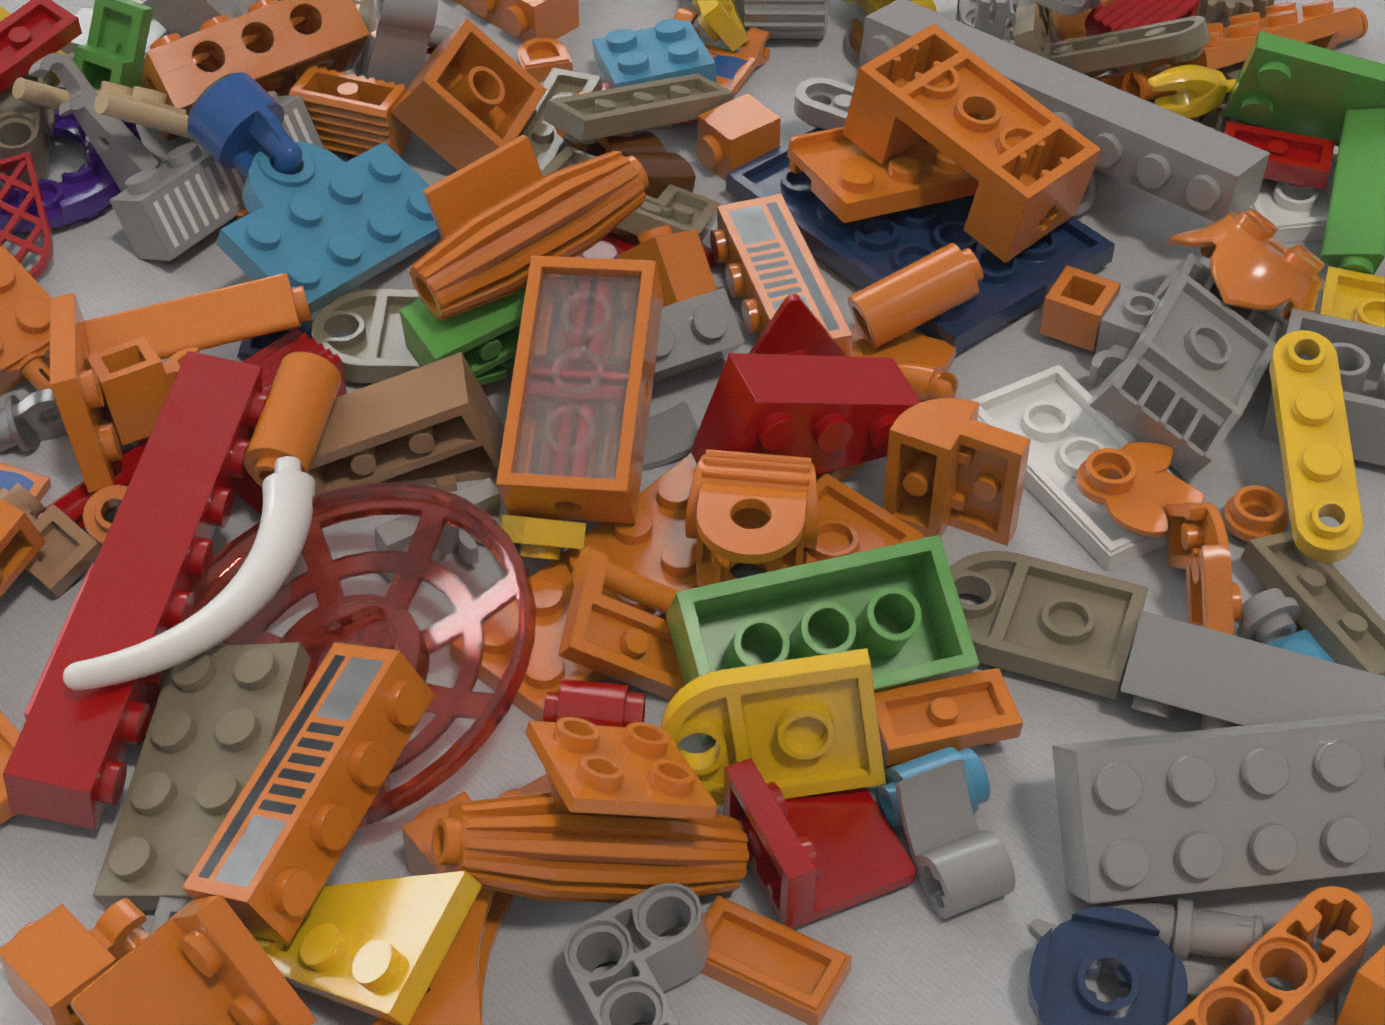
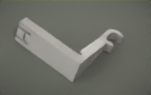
[28,53,197,192]

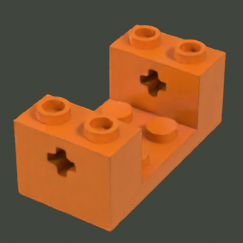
[842,23,1101,263]

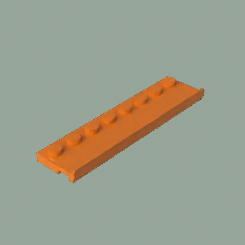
[787,69,1202,223]

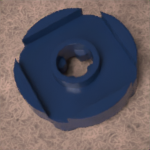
[1027,907,1188,1025]

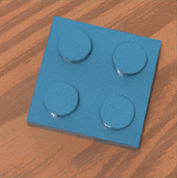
[592,19,717,89]

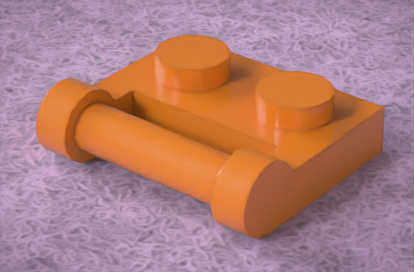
[558,546,690,700]

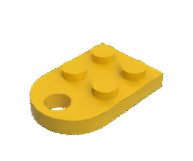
[661,648,886,806]

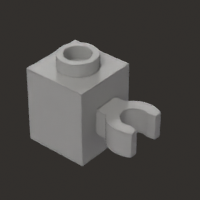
[1088,287,1161,385]

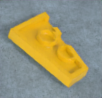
[253,871,483,1025]

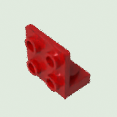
[723,758,916,929]

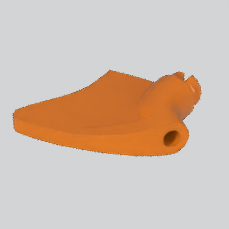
[851,322,958,402]

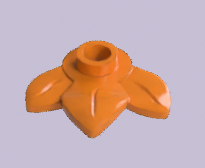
[1076,442,1205,537]

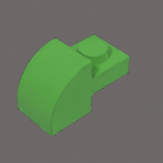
[73,0,154,90]

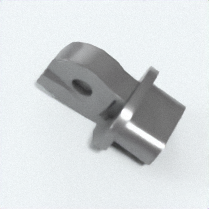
[0,389,67,452]

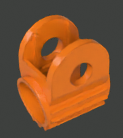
[685,449,818,587]

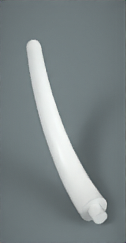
[63,456,315,691]

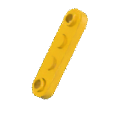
[1269,330,1363,563]

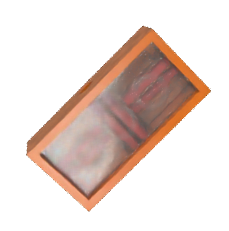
[496,255,664,524]

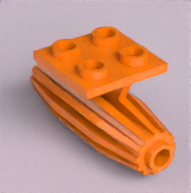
[409,135,649,321]
[431,717,749,903]

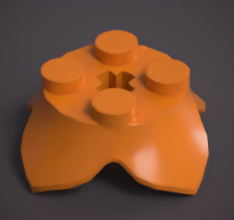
[1166,208,1325,320]

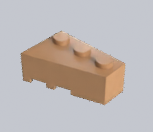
[308,352,505,506]

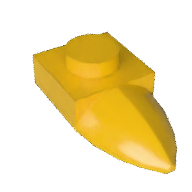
[498,514,586,560]

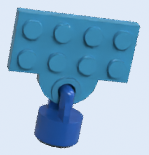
[187,72,441,313]

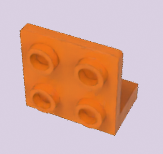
[71,895,317,1025]

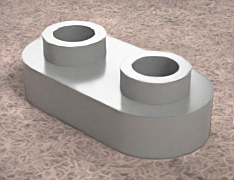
[794,77,854,130]

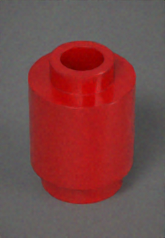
[543,679,646,728]

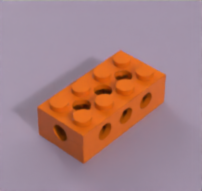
[139,0,370,142]

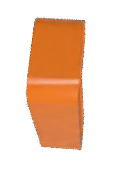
[1168,886,1373,1025]

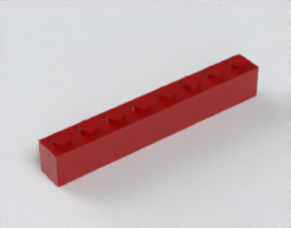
[2,350,268,830]

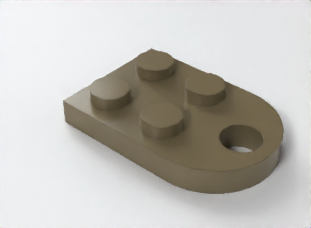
[312,289,484,386]
[950,551,1148,700]

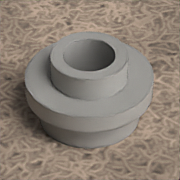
[1237,588,1302,644]

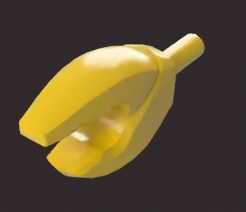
[1147,64,1237,118]

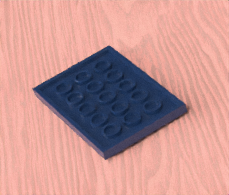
[726,128,1115,353]

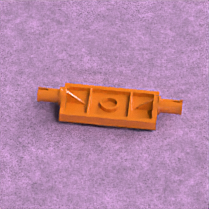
[1122,0,1368,101]

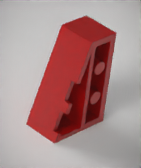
[690,353,921,475]

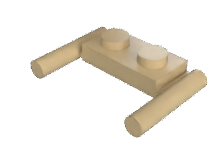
[12,77,194,139]

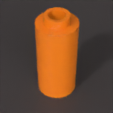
[847,243,984,349]
[243,352,341,487]

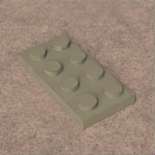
[93,642,311,910]

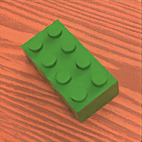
[666,535,980,745]

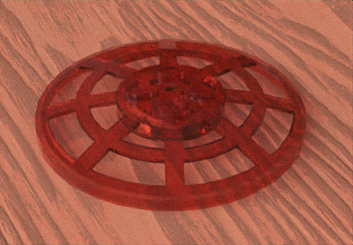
[143,482,536,829]

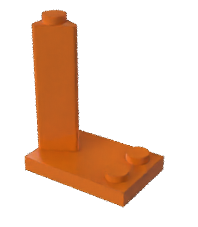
[50,272,312,493]

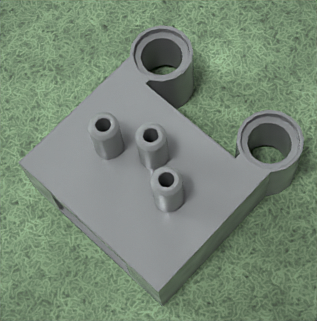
[353,0,453,89]

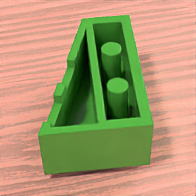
[399,286,526,385]

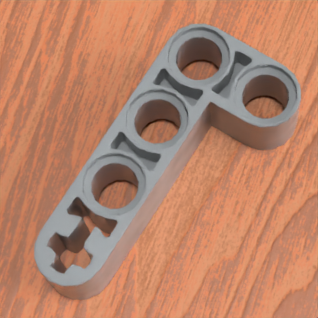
[563,883,711,1025]

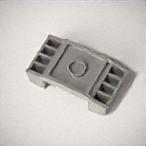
[1089,252,1284,480]

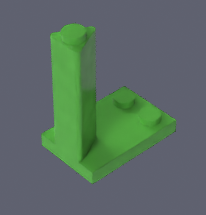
[1224,31,1385,275]

